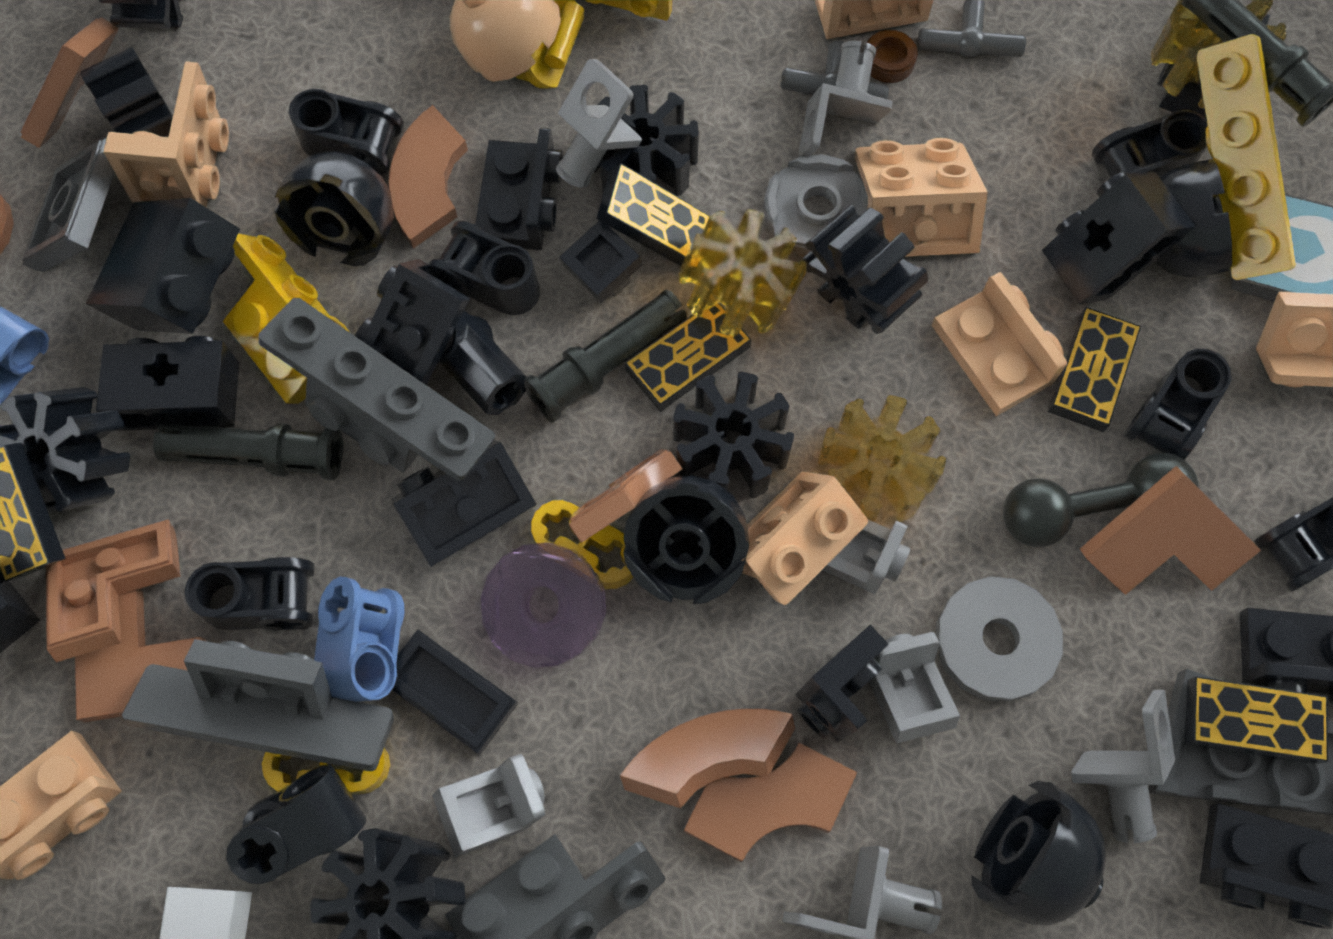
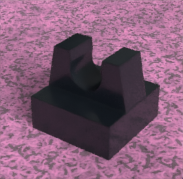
[559,221,643,303]

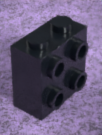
[86,198,240,334]

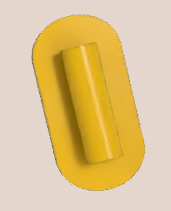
[516,0,585,89]

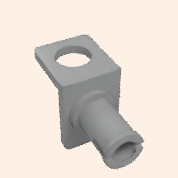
[798,41,893,157]
[556,59,642,188]
[1071,690,1175,843]
[782,846,942,939]

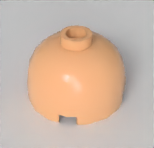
[450,0,561,82]

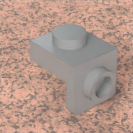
[822,519,911,594]
[869,632,960,744]
[432,754,545,858]

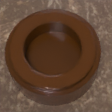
[867,30,918,83]

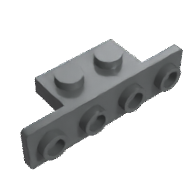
[259,298,495,481]
[122,639,394,771]
[445,834,665,939]

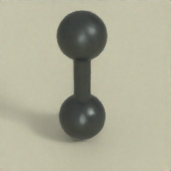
[1003,453,1199,547]

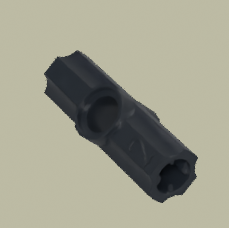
[427,271,527,415]

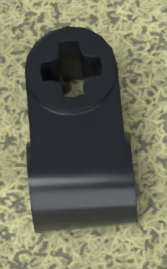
[288,89,404,176]
[1092,110,1208,178]
[428,221,540,315]
[1123,348,1232,460]
[1254,497,1333,592]
[184,557,314,631]
[226,764,366,884]

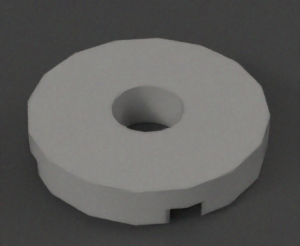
[763,154,868,256]
[936,576,1063,702]

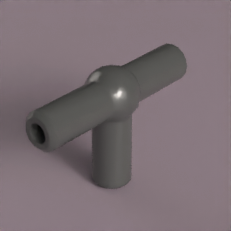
[917,0,1026,58]
[780,40,889,99]

